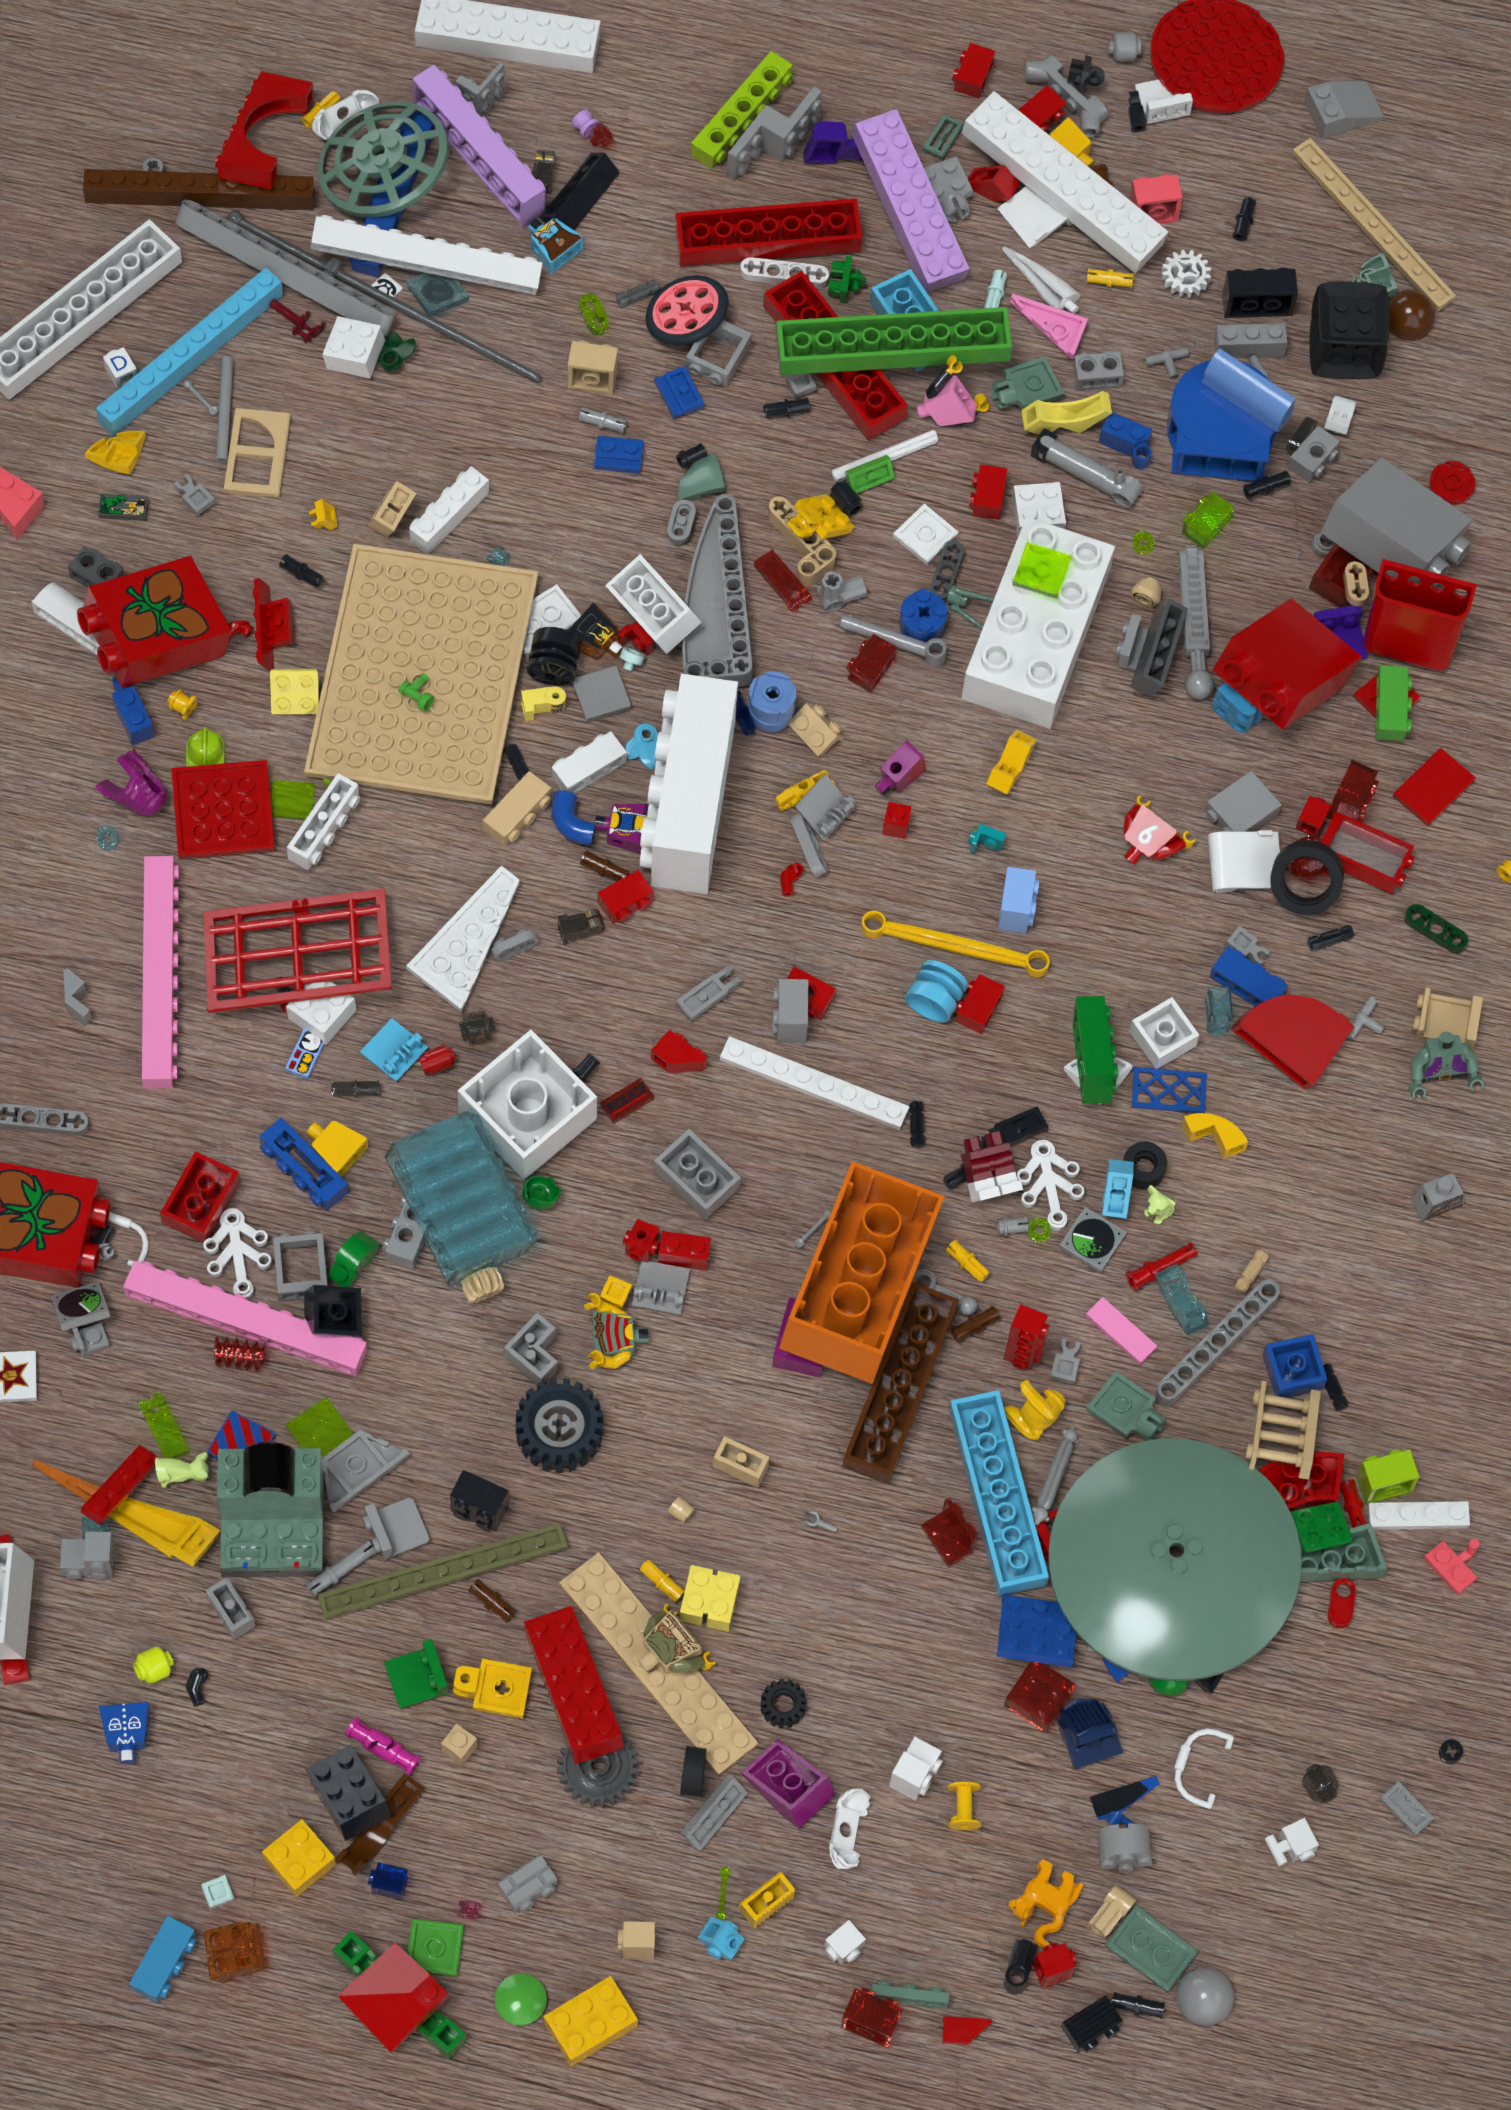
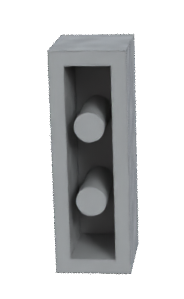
[1214,323,1287,358]

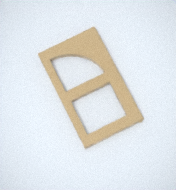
[224,408,291,498]

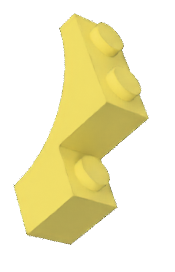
[1021,391,1112,435]

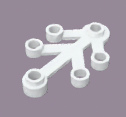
[1017,1140,1084,1231]
[204,1208,272,1300]

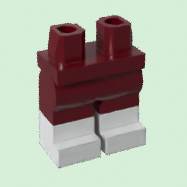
[960,1131,1023,1202]

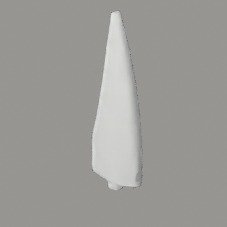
[1002,246,1081,314]

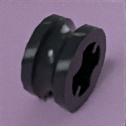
[1438,1739,1463,1765]

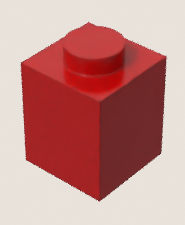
[1296,796,1331,838]
[882,801,912,839]

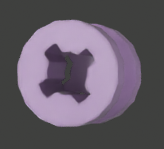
[572,109,600,138]

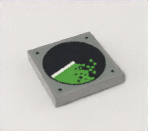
[1059,1207,1127,1273]
[51,1281,110,1331]

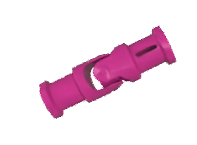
[345,1717,422,1776]

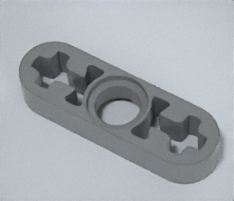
[790,813,829,877]

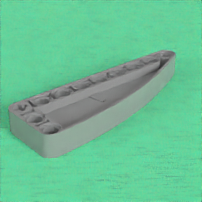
[682,494,753,687]

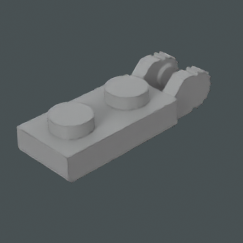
[676,966,743,1022]

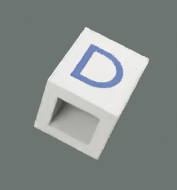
[103,347,137,390]

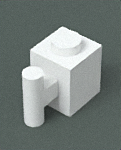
[1265,1818,1319,1867]

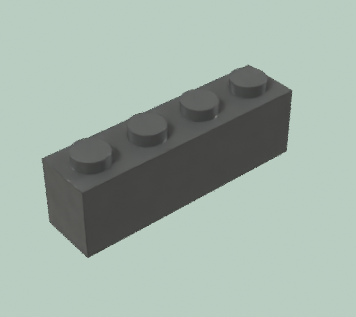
[1130,598,1188,697]

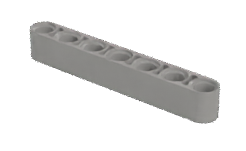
[1155,1279,1280,1407]

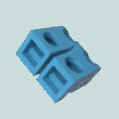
[1211,682,1263,733]

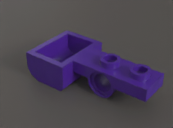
[803,121,863,164]

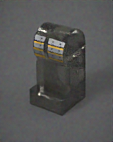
[532,150,555,194]
[557,909,605,945]

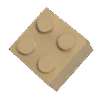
[568,341,618,395]

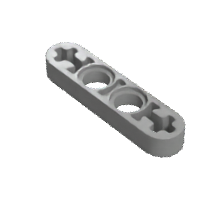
[0,1103,89,1136]

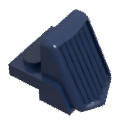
[1056,1698,1123,1769]

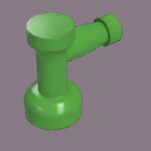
[398,673,435,712]

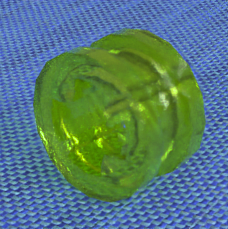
[1132,531,1154,555]
[1028,1218,1051,1243]

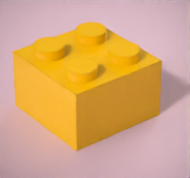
[262,1819,336,1898]

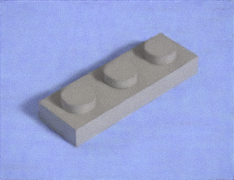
[681,1775,747,1851]

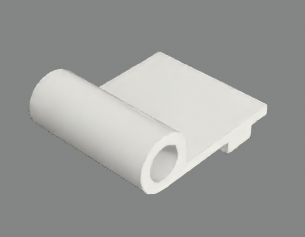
[997,186,1073,249]
[1207,830,1280,893]

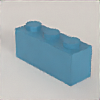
[129,1916,198,2004]

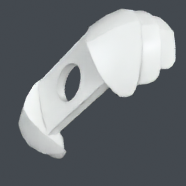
[312,90,379,140]
[829,1788,870,1869]

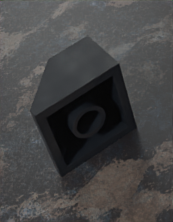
[304,1285,362,1338]

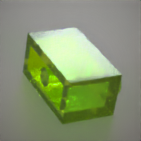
[1182,492,1235,549]

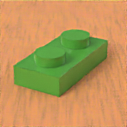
[845,455,895,493]

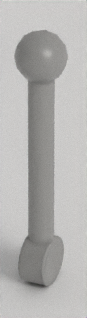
[183,380,218,416]
[795,1210,832,1249]

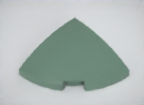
[1352,252,1399,297]
[678,453,725,501]

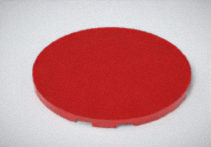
[1150,0,1284,113]

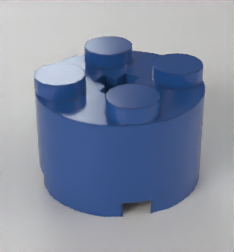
[899,589,948,642]

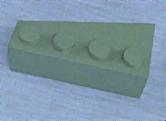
[1300,1523,1388,1582]

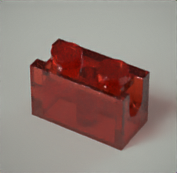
[846,634,897,693]

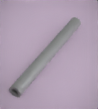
[216,356,233,463]

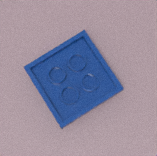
[997,1595,1076,1667]

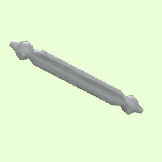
[1031,1425,1079,1525]

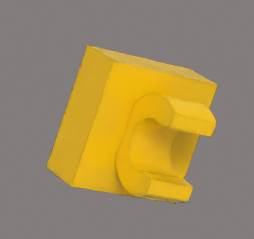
[309,499,338,530]
[600,1275,632,1309]

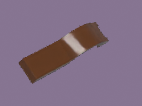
[335,1774,425,1876]

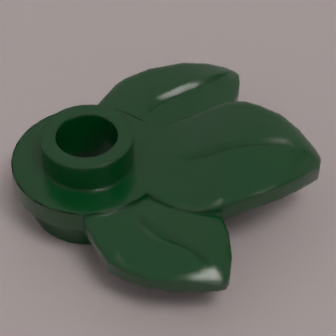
[377,332,416,372]

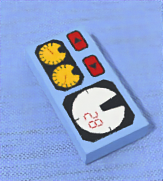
[285,1028,324,1080]

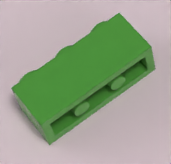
[1375,665,1412,741]

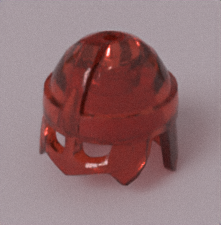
[1287,833,1330,882]

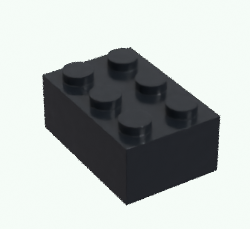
[1222,267,1298,318]
[306,1745,391,1841]

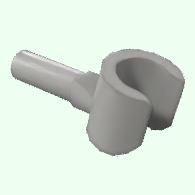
[801,1511,837,1533]

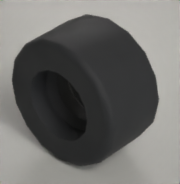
[1123,1141,1167,1190]

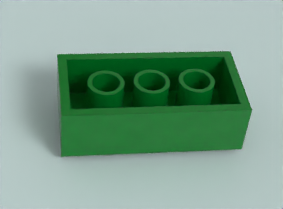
[1072,996,1118,1104]

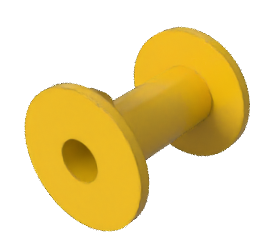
[947,1782,982,1830]

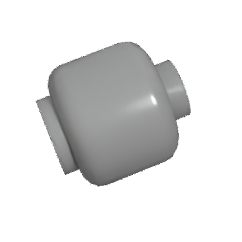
[1108,32,1141,61]

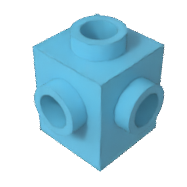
[697,1917,745,1960]

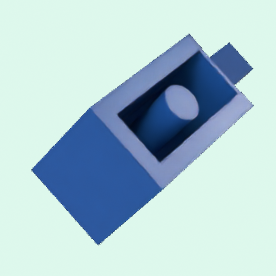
[111,678,154,746]

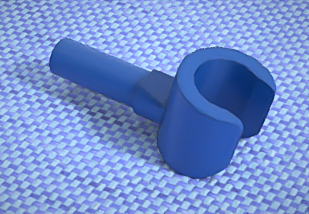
[1106,1811,1137,1826]

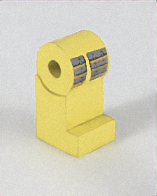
[521,687,566,721]

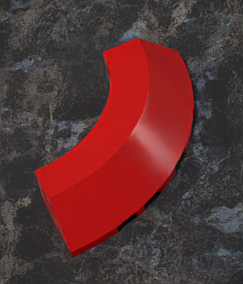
[1258,1452,1345,1512]

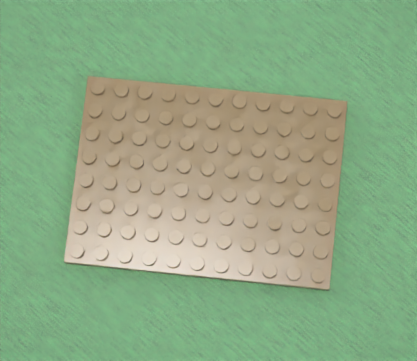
[304,544,539,805]

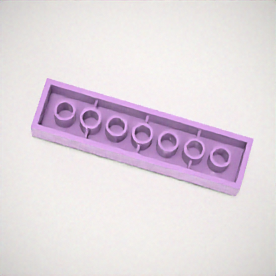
[412,65,546,227]
[851,109,969,293]

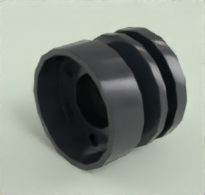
[527,627,582,686]

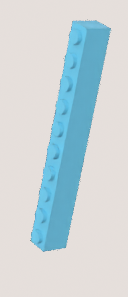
[96,268,283,436]

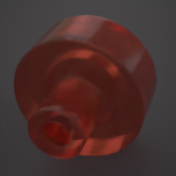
[590,123,614,148]

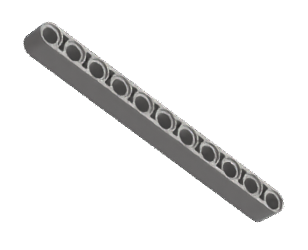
[175,200,396,336]

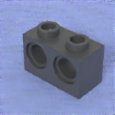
[68,546,124,588]

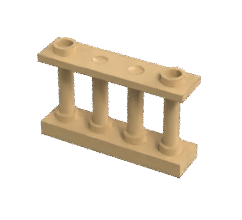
[1246,1381,1321,1480]

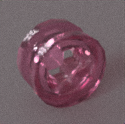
[457,1900,482,1919]

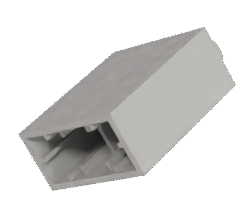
[1320,457,1473,587]

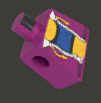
[595,804,649,854]

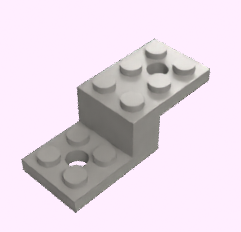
[727,87,822,181]

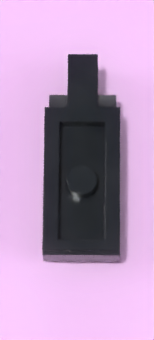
[980,1106,1049,1149]

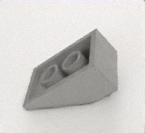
[1304,81,1384,139]

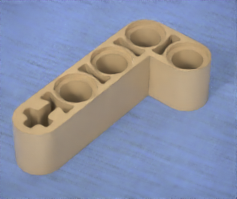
[768,496,836,587]

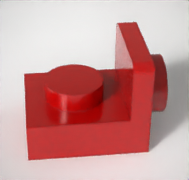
[618,621,654,656]

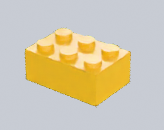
[544,1976,638,2067]

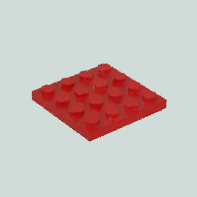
[171,760,275,859]

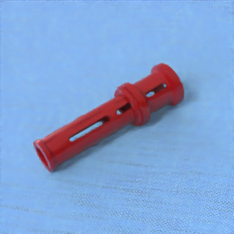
[1125,1242,1198,1292]

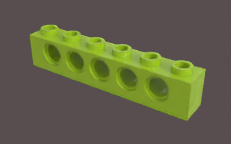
[691,51,793,169]

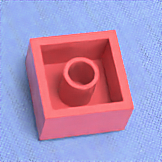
[1129,174,1183,224]

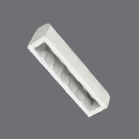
[32,582,99,655]

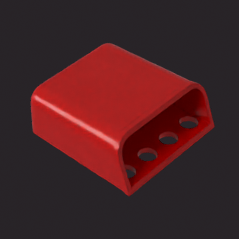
[1363,559,1477,671]

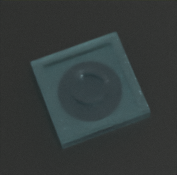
[406,273,469,317]

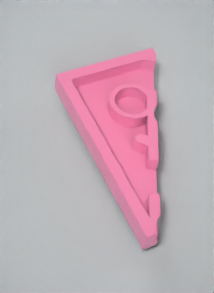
[1010,294,1088,359]

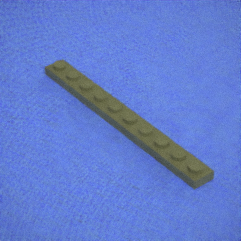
[317,1523,568,1620]

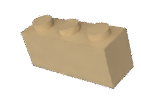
[483,771,552,847]

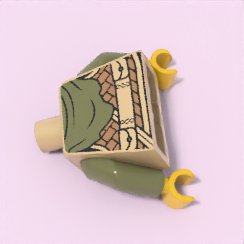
[638,1603,716,1673]

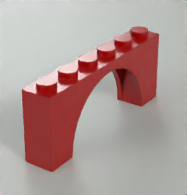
[215,71,313,190]

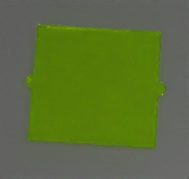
[270,780,315,820]

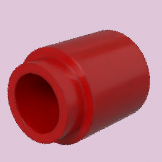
[418,1044,456,1075]

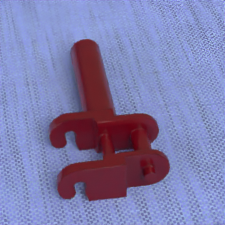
[269,299,326,343]

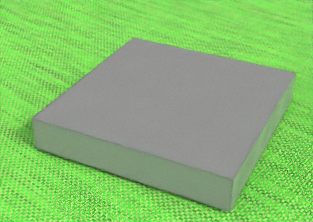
[572,666,631,723]

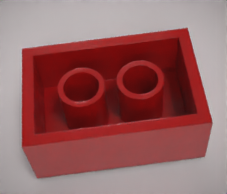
[160,1151,240,1243]

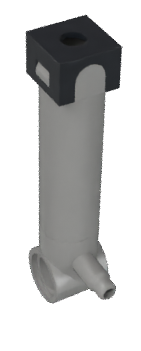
[1031,428,1143,508]

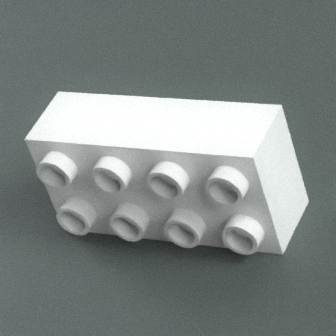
[962,516,1115,729]
[640,674,738,894]

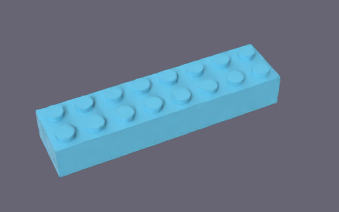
[949,1390,1049,1597]

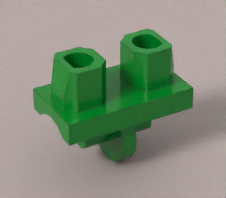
[828,256,866,303]

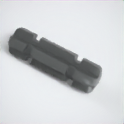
[616,279,660,307]

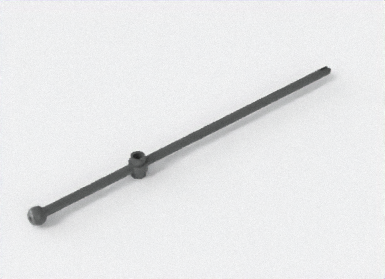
[227,210,542,383]

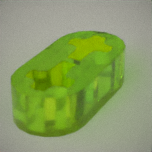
[579,293,608,336]

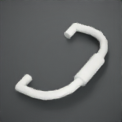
[108,1212,149,1267]
[1174,1728,1234,1809]

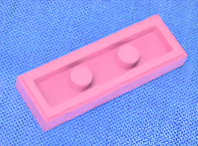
[1086,1297,1157,1365]

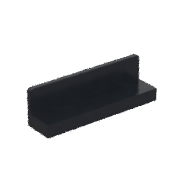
[540,153,619,230]

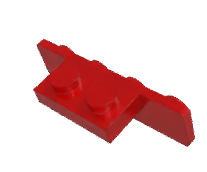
[252,578,293,671]

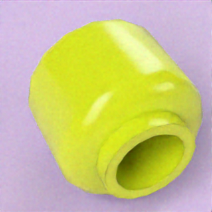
[133,1646,173,1684]

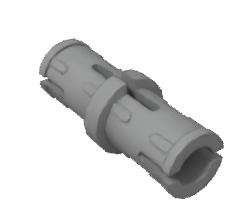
[579,407,627,434]

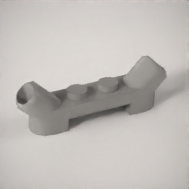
[1024,55,1108,138]

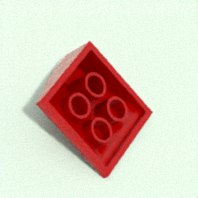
[337,1943,449,2053]

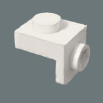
[1324,396,1356,435]

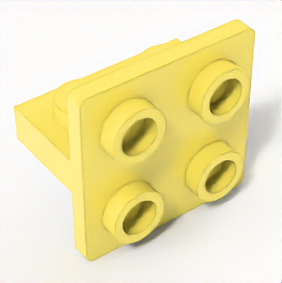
[270,669,319,714]

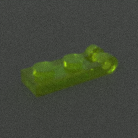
[137,1392,189,1459]

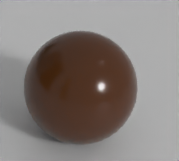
[1389,290,1435,341]

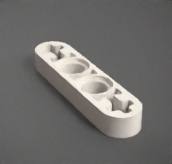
[740,257,829,289]

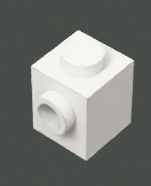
[824,1920,866,1965]

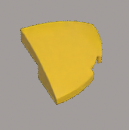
[85,431,146,475]

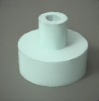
[620,647,645,671]

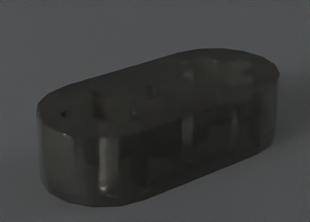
[1285,416,1318,454]

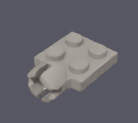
[924,156,973,223]

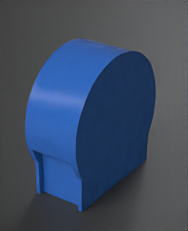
[1167,360,1276,482]

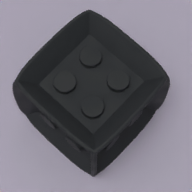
[1309,281,1390,379]

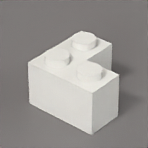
[889,1737,943,1801]

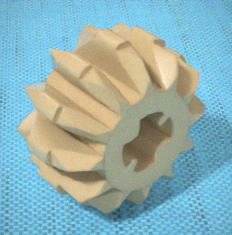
[461,1267,504,1303]

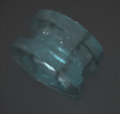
[487,546,511,566]
[96,826,119,851]

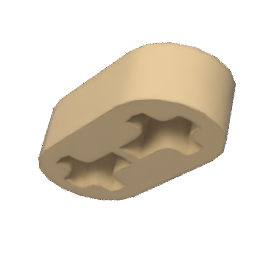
[1343,561,1369,606]

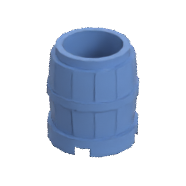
[748,671,796,733]

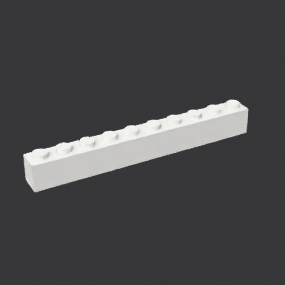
[310,215,542,295]

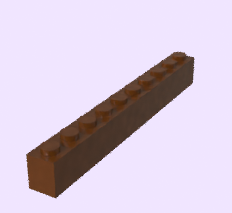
[83,169,314,211]

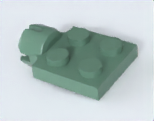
[990,356,1065,410]
[1086,1371,1166,1441]

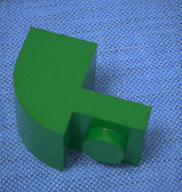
[327,1230,381,1287]

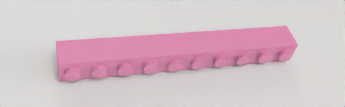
[142,856,179,1089]
[123,1261,367,1377]

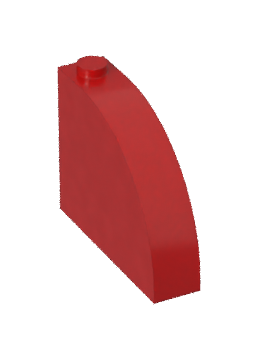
[1230,995,1354,1090]

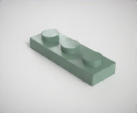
[870,1981,950,2009]

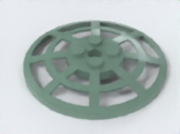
[317,102,449,218]

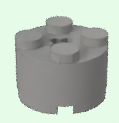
[1098,1823,1152,1873]

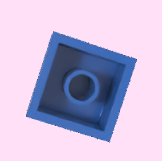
[1262,1334,1327,1398]

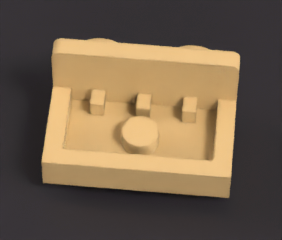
[788,703,845,757]

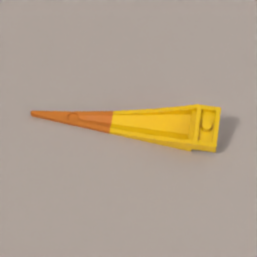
[32,1460,221,1567]

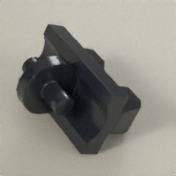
[1067,55,1105,93]

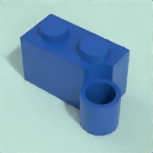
[1099,412,1153,469]

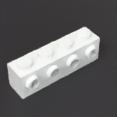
[409,466,489,555]
[287,773,360,871]

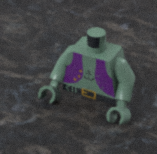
[1408,1032,1484,1099]

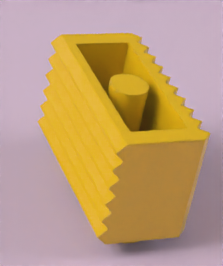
[739,1872,795,1928]

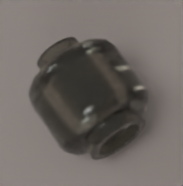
[1302,1764,1340,1803]

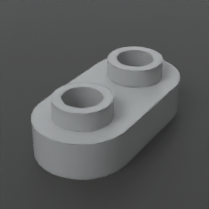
[667,500,696,545]
[491,929,539,961]

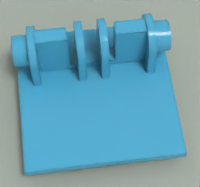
[360,1018,428,1082]

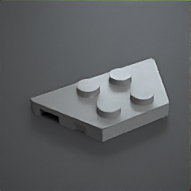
[322,1430,410,1514]

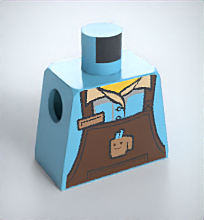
[528,219,583,274]

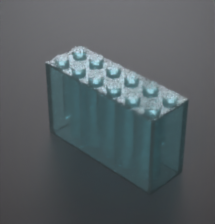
[384,1109,537,1287]

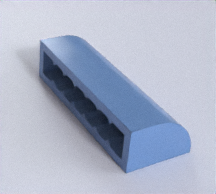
[1202,348,1296,433]

